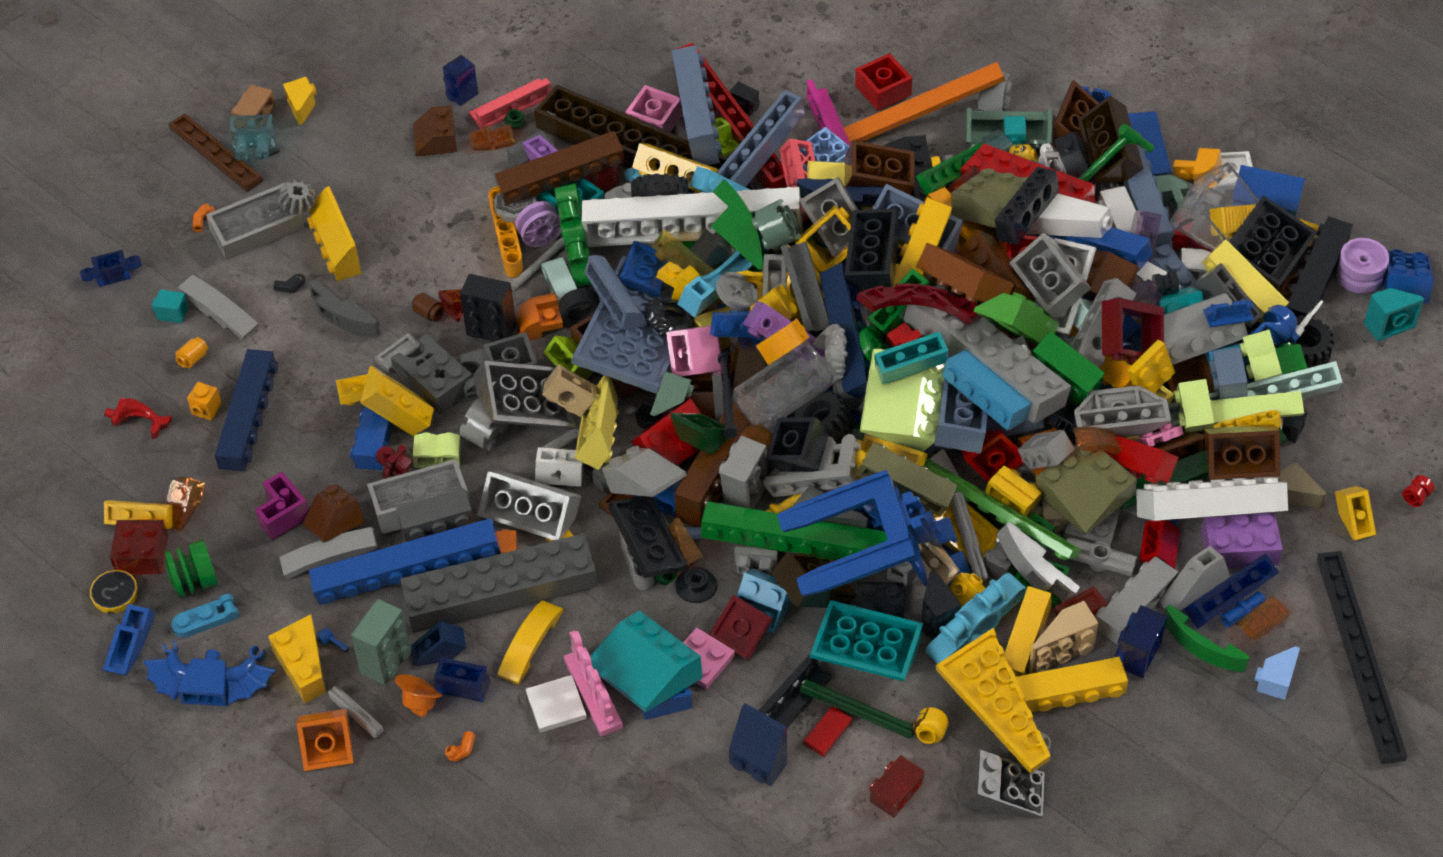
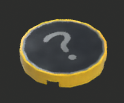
[90,570,138,613]

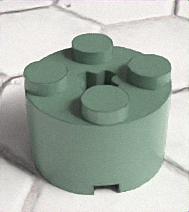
[752,199,800,251]

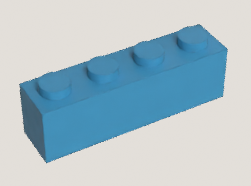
[942,349,1032,430]

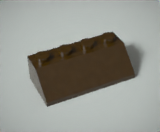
[1078,96,1144,184]

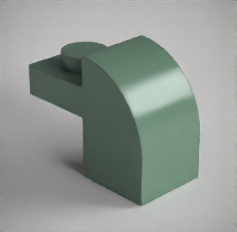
[1156,175,1188,216]

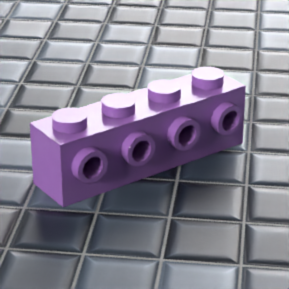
[743,301,826,374]

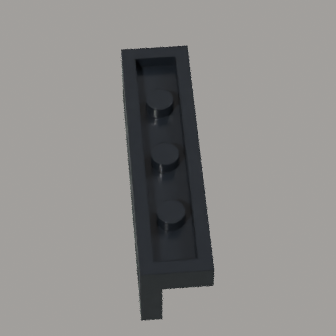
[758,654,831,728]

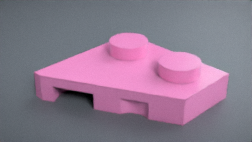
[1132,423,1184,446]

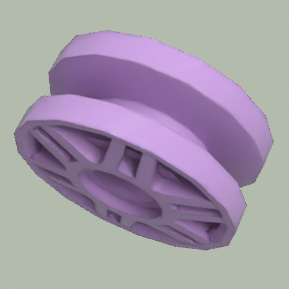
[515,201,561,248]

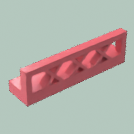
[469,78,551,131]
[779,139,815,222]

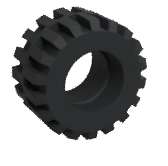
[1275,316,1335,368]
[793,391,855,444]

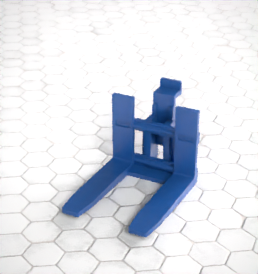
[777,470,957,596]

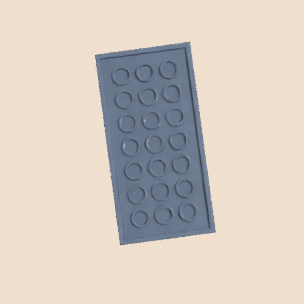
[571,256,685,394]

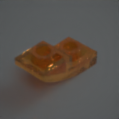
[469,124,516,151]
[1073,426,1122,455]
[1238,596,1291,640]

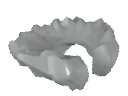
[812,324,847,383]

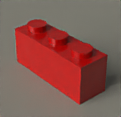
[1106,434,1179,485]

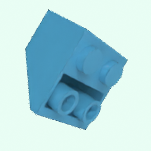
[737,569,791,634]

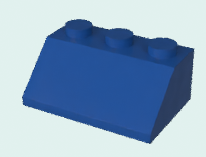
[1231,165,1305,217]

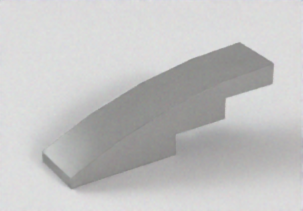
[177,275,258,340]
[280,527,378,580]

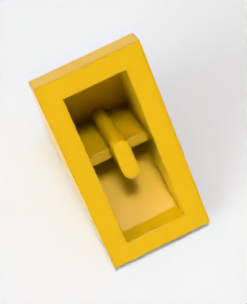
[750,284,800,319]

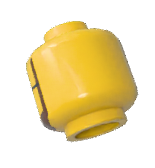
[913,707,949,744]

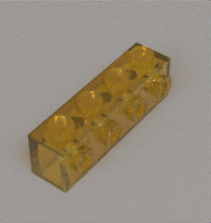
[651,230,723,304]

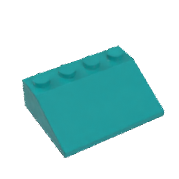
[810,600,923,681]
[590,610,703,712]

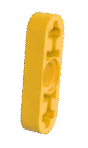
[1213,410,1282,428]

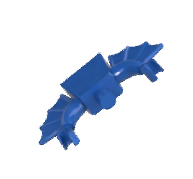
[143,641,277,706]

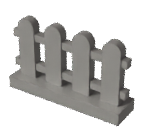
[764,434,861,497]

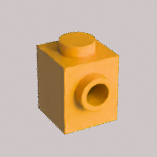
[187,382,222,421]

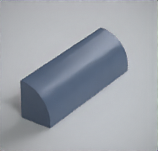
[585,255,646,330]

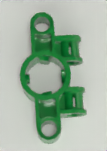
[555,183,592,288]

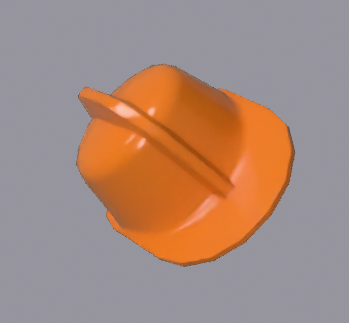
[394,674,442,717]

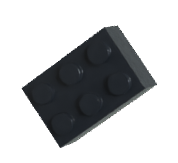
[460,274,516,342]

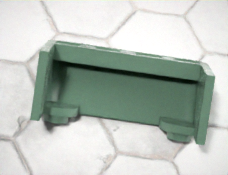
[964,108,1052,149]

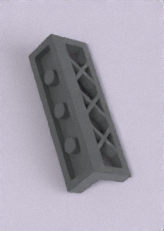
[780,242,830,334]

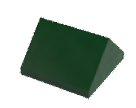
[670,413,729,455]

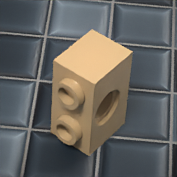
[542,364,597,417]

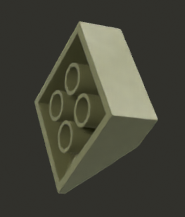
[951,169,1028,227]
[1036,436,1137,535]

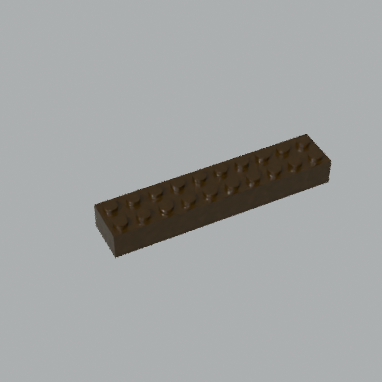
[534,85,728,194]

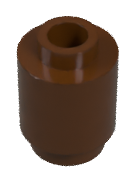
[412,293,445,322]

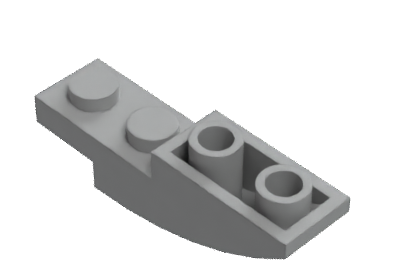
[997,522,1080,602]

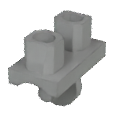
[734,545,778,575]

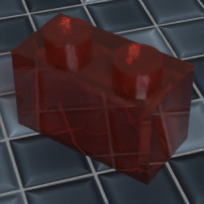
[869,755,925,818]

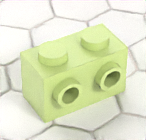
[1174,379,1214,433]

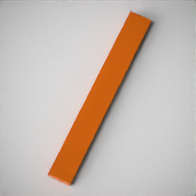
[843,62,1005,144]

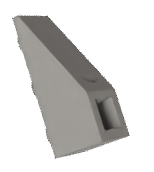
[1159,546,1230,611]

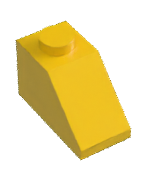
[283,77,317,125]
[1335,486,1376,540]

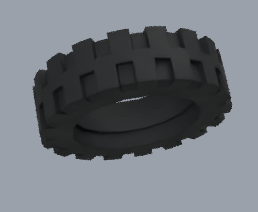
[631,173,689,198]

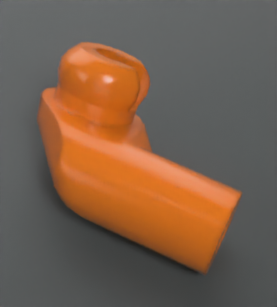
[445,731,476,762]

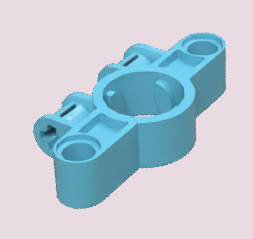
[926,573,1027,664]

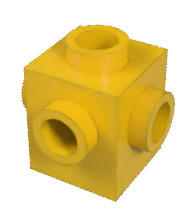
[948,573,985,608]

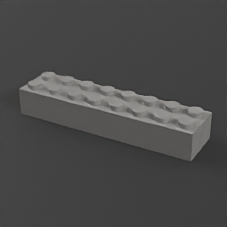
[904,284,1071,424]

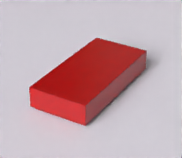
[804,706,852,757]

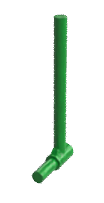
[1078,124,1154,181]

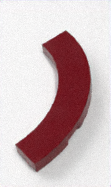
[857,284,983,325]

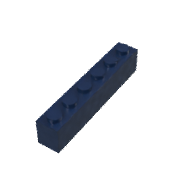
[820,263,870,399]
[215,349,278,472]

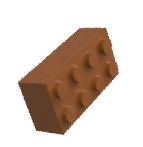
[916,243,1014,304]

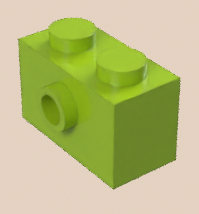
[543,335,593,380]

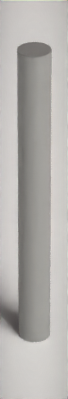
[511,237,565,291]

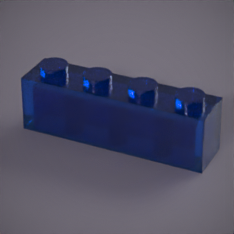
[1184,553,1280,629]

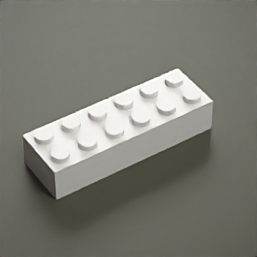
[1136,477,1288,521]

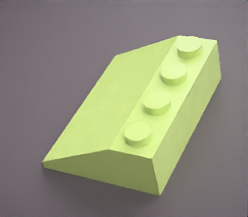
[860,349,945,452]

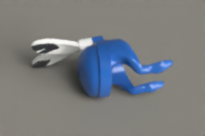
[1242,300,1323,346]

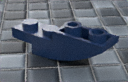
[797,178,884,210]

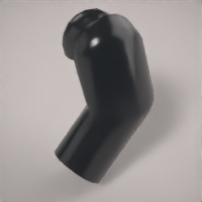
[273,274,306,293]

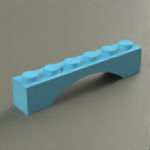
[678,230,767,317]

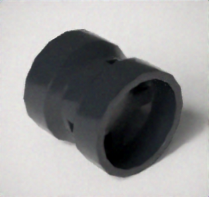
[1152,270,1179,297]

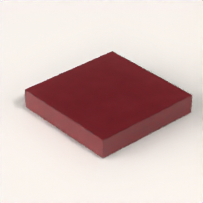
[709,595,774,660]

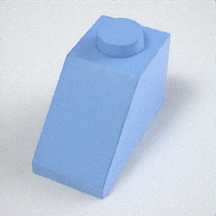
[1254,646,1300,700]

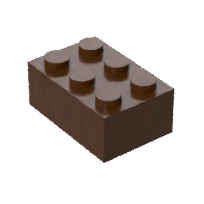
[845,140,914,195]

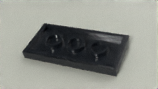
[608,496,688,578]

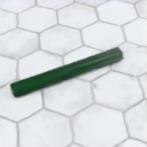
[800,679,914,738]

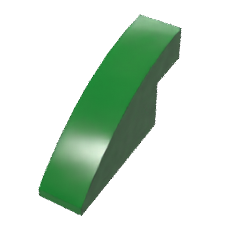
[711,179,764,272]

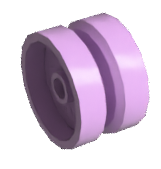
[1336,238,1389,294]

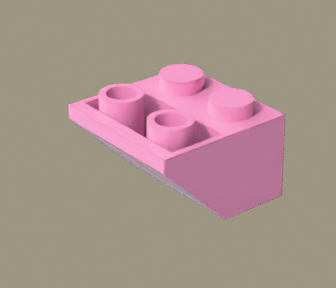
[666,326,721,376]

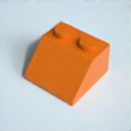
[296,709,354,771]

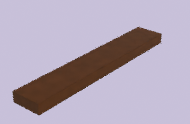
[169,113,263,192]

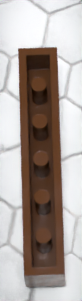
[494,131,625,206]

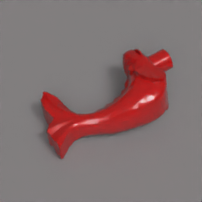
[104,397,172,439]

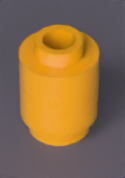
[175,337,208,369]

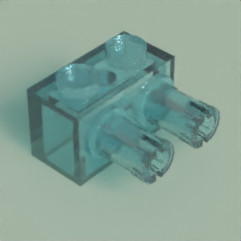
[229,114,276,160]

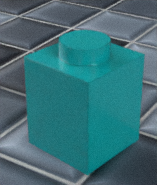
[1004,116,1026,149]
[152,289,189,323]

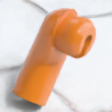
[192,204,215,232]

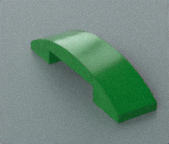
[1163,604,1250,672]

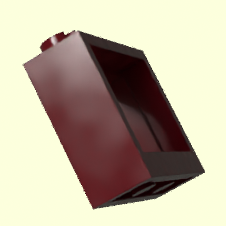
[1101,298,1164,364]

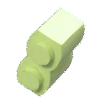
[1240,329,1282,382]
[413,432,461,469]

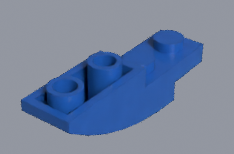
[710,310,800,340]

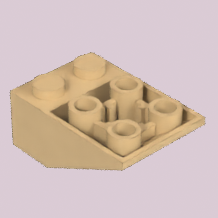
[1028,601,1098,674]

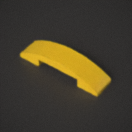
[497,600,564,685]

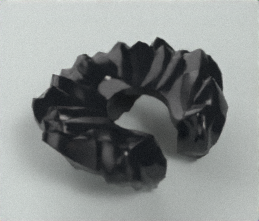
[643,298,694,336]

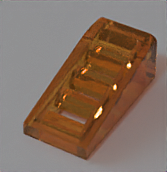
[668,517,703,572]

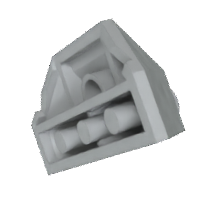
[1074,385,1171,440]

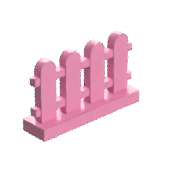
[563,630,623,737]

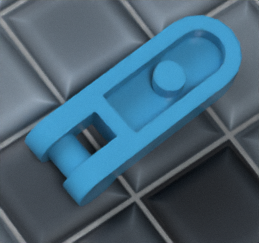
[171,594,239,638]

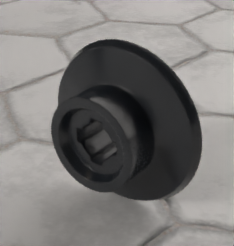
[675,568,718,603]

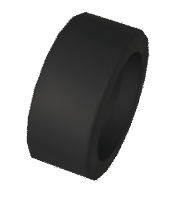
[558,288,600,327]

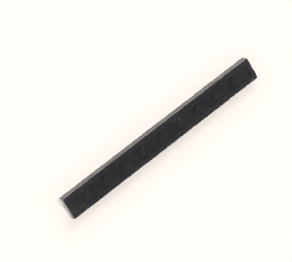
[1317,551,1407,764]

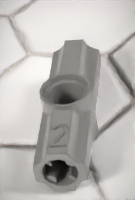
[1067,537,1137,576]

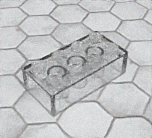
[732,340,835,434]

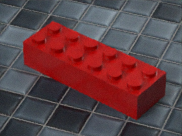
[961,143,1095,203]

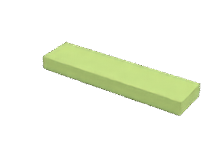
[1210,391,1304,424]

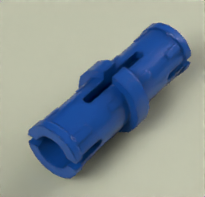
[1220,591,1267,628]

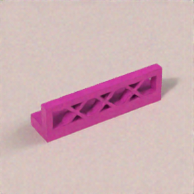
[806,79,850,146]

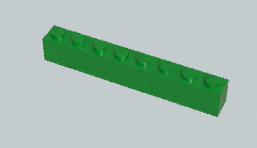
[701,501,887,561]

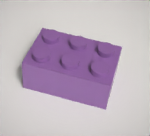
[1201,512,1283,568]

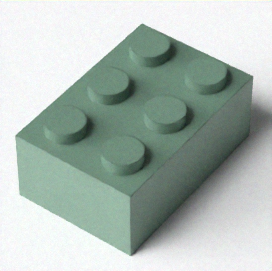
[351,599,411,685]

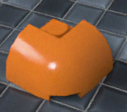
[516,293,563,340]

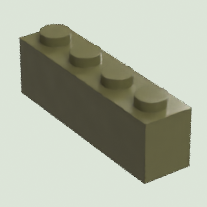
[856,442,957,517]

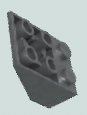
[962,750,1045,818]

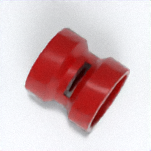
[1402,475,1435,507]

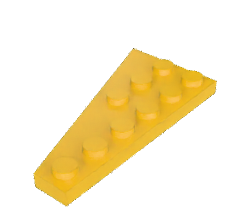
[936,628,1051,774]

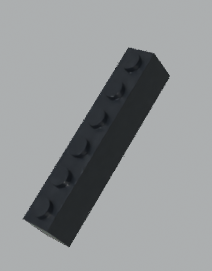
[1285,216,1353,318]

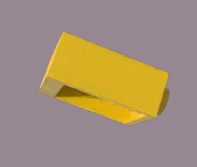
[796,205,851,272]

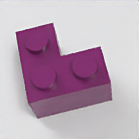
[255,472,309,540]

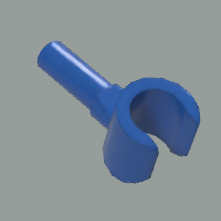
[316,628,349,652]

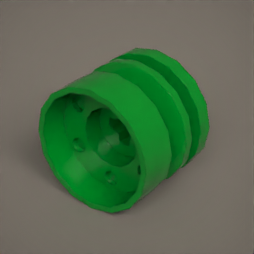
[164,539,219,598]

